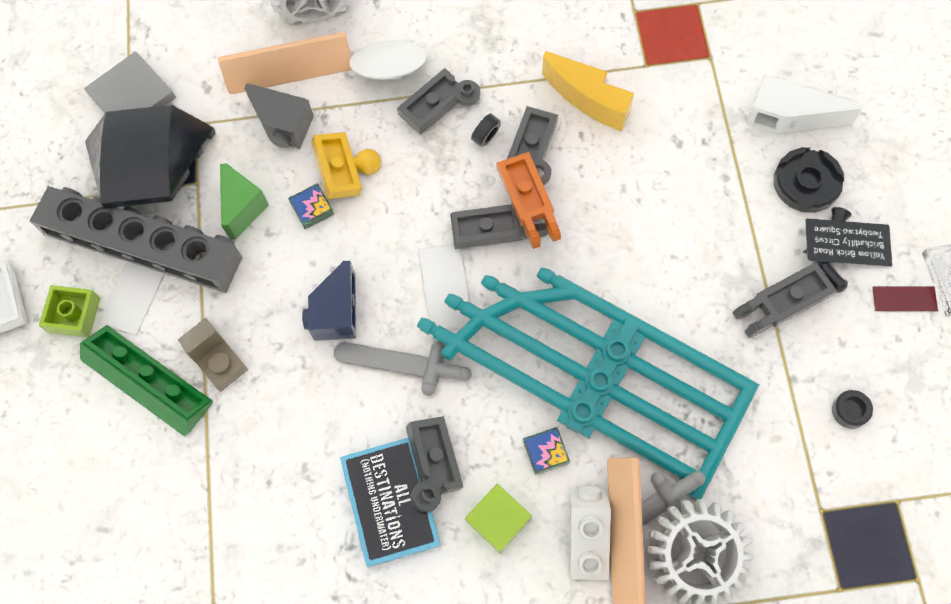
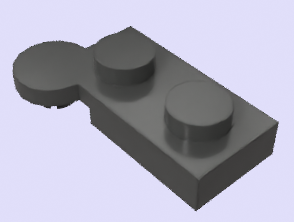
[397,68,481,135]
[406,416,463,513]

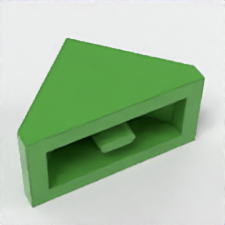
[220,163,269,239]

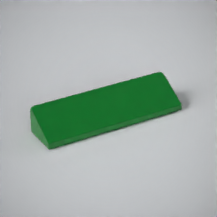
[80,325,213,436]

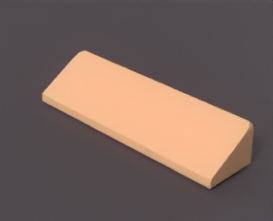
[218,32,351,94]
[607,457,646,604]

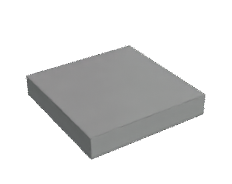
[84,51,176,113]

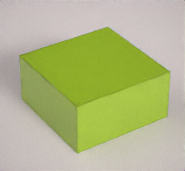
[39,285,101,338]
[465,483,532,554]

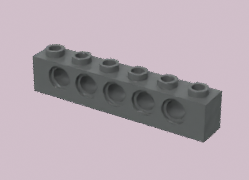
[30,186,242,293]

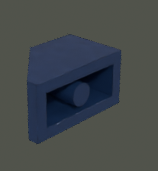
[302,260,356,341]

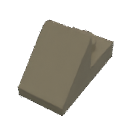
[178,318,249,392]

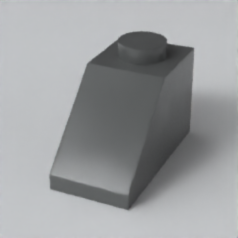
[244,83,314,149]

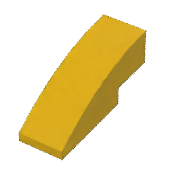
[542,51,634,132]

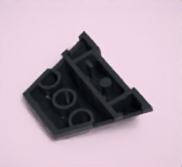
[85,105,216,209]

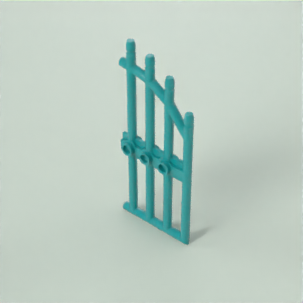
[417,267,760,501]

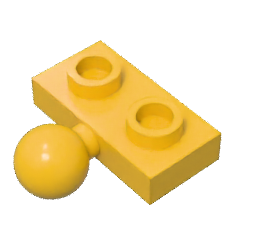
[311,132,382,199]

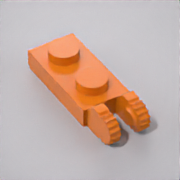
[496,152,561,249]

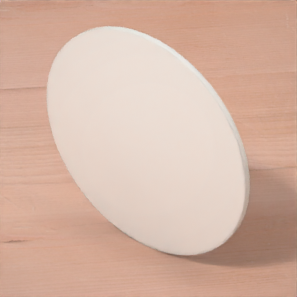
[349,41,427,81]

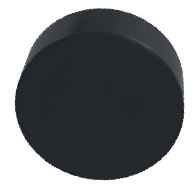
[471,113,501,147]
[832,390,873,429]

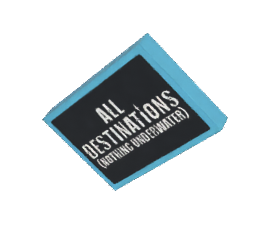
[340,438,441,568]

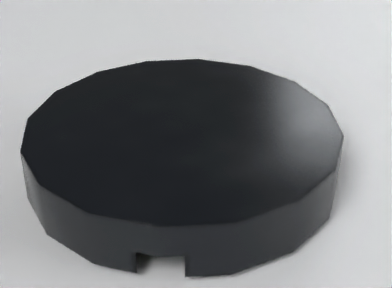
[773,147,844,213]

